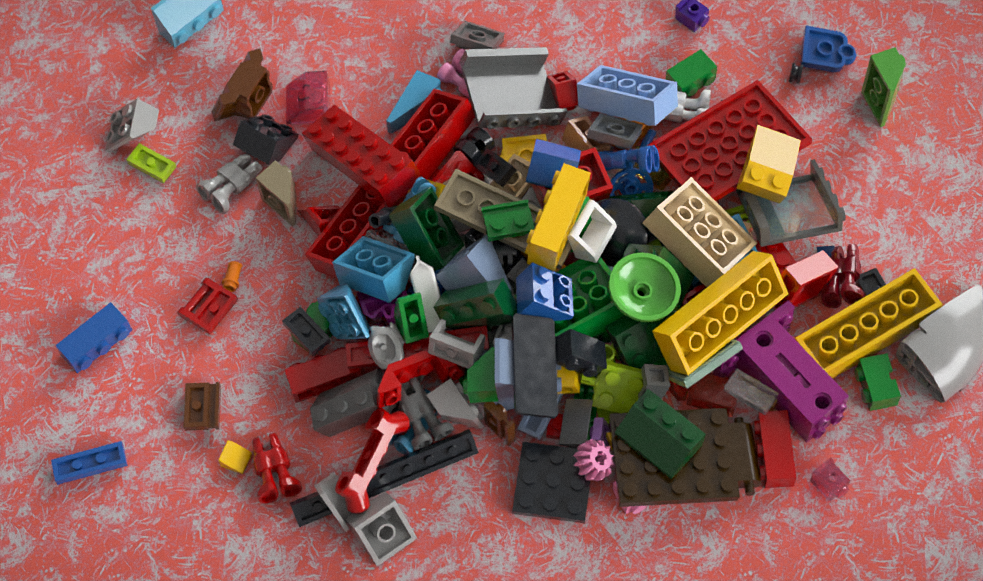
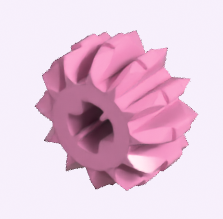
[573,439,615,481]

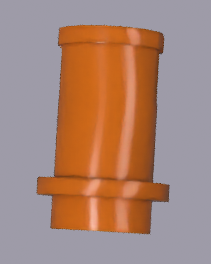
[221,261,242,292]

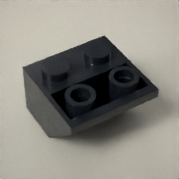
[233,114,299,165]

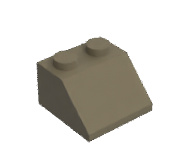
[256,160,297,227]

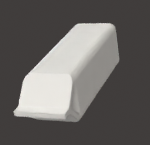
[410,255,446,333]

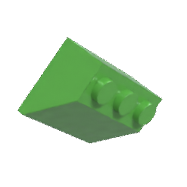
[861,47,906,127]

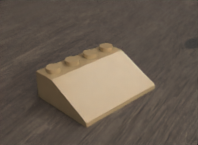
[643,177,757,287]

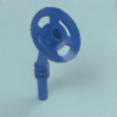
[610,129,656,196]

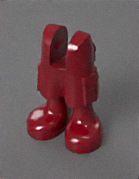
[821,244,865,308]

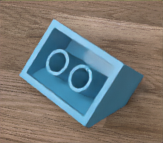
[332,236,415,303]

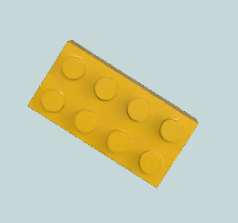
[525,163,591,272]

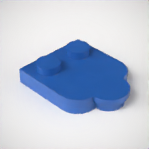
[800,25,856,72]

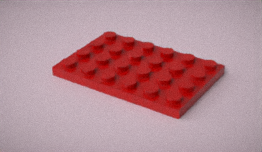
[647,80,812,201]

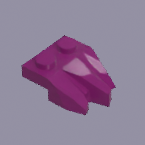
[357,290,407,325]

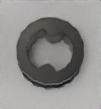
[789,63,804,84]

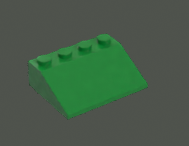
[514,257,624,337]

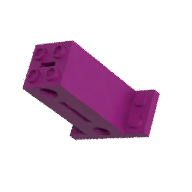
[713,300,849,442]

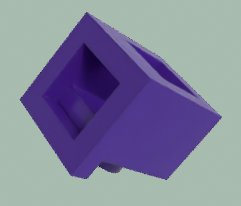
[675,0,709,32]

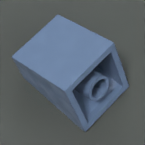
[435,235,512,291]
[495,338,562,403]

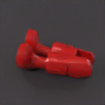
[252,433,302,504]

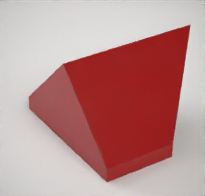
[297,205,340,236]

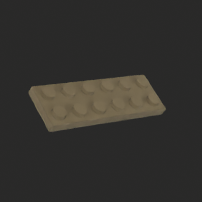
[434,169,580,270]

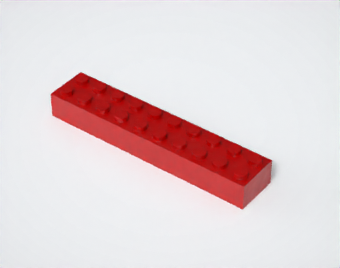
[305,89,475,279]

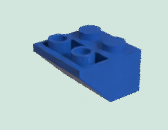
[516,263,574,321]

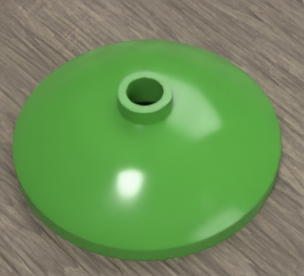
[608,253,681,322]

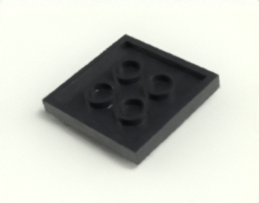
[512,442,591,523]

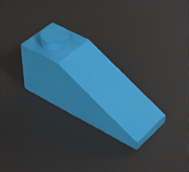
[386,70,443,134]

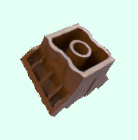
[211,48,273,121]

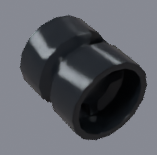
[453,127,495,167]

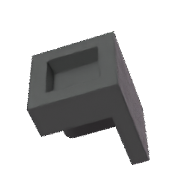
[638,364,670,399]

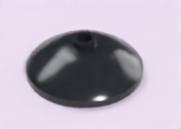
[597,198,649,267]

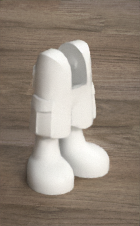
[664,89,711,123]

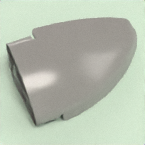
[896,284,983,403]

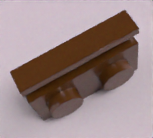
[183,382,221,431]
[483,402,516,446]

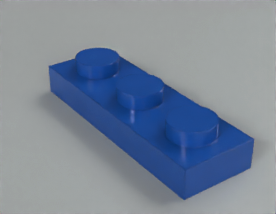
[51,441,128,485]

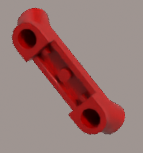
[335,408,410,513]

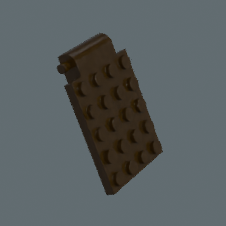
[609,408,761,507]

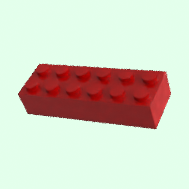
[302,104,422,208]

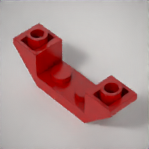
[377,350,465,409]

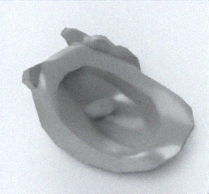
[368,322,404,369]

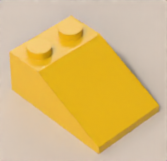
[737,125,801,204]

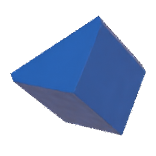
[525,139,581,189]

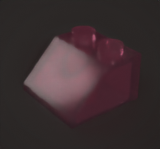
[286,71,330,124]

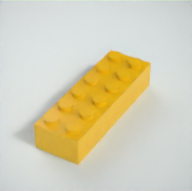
[652,251,788,375]
[795,268,943,379]

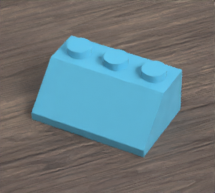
[151,0,224,48]

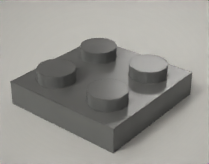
[450,21,505,49]
[587,113,643,149]

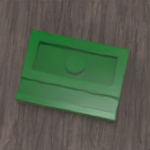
[481,199,535,242]

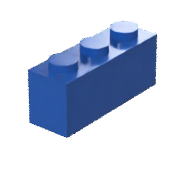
[55,302,132,374]

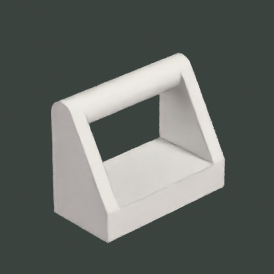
[567,199,617,263]

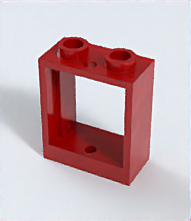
[774,250,838,309]

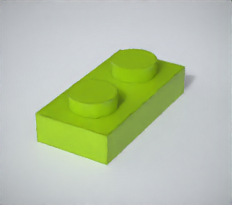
[126,143,176,183]

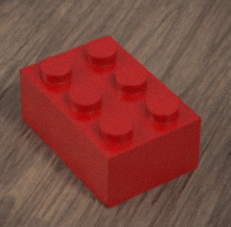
[531,147,613,209]

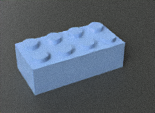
[577,65,678,126]

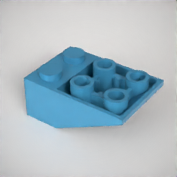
[316,284,370,339]

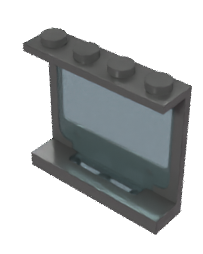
[736,159,846,247]

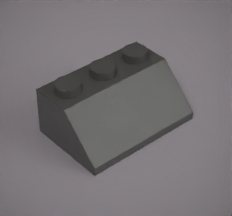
[310,368,389,437]

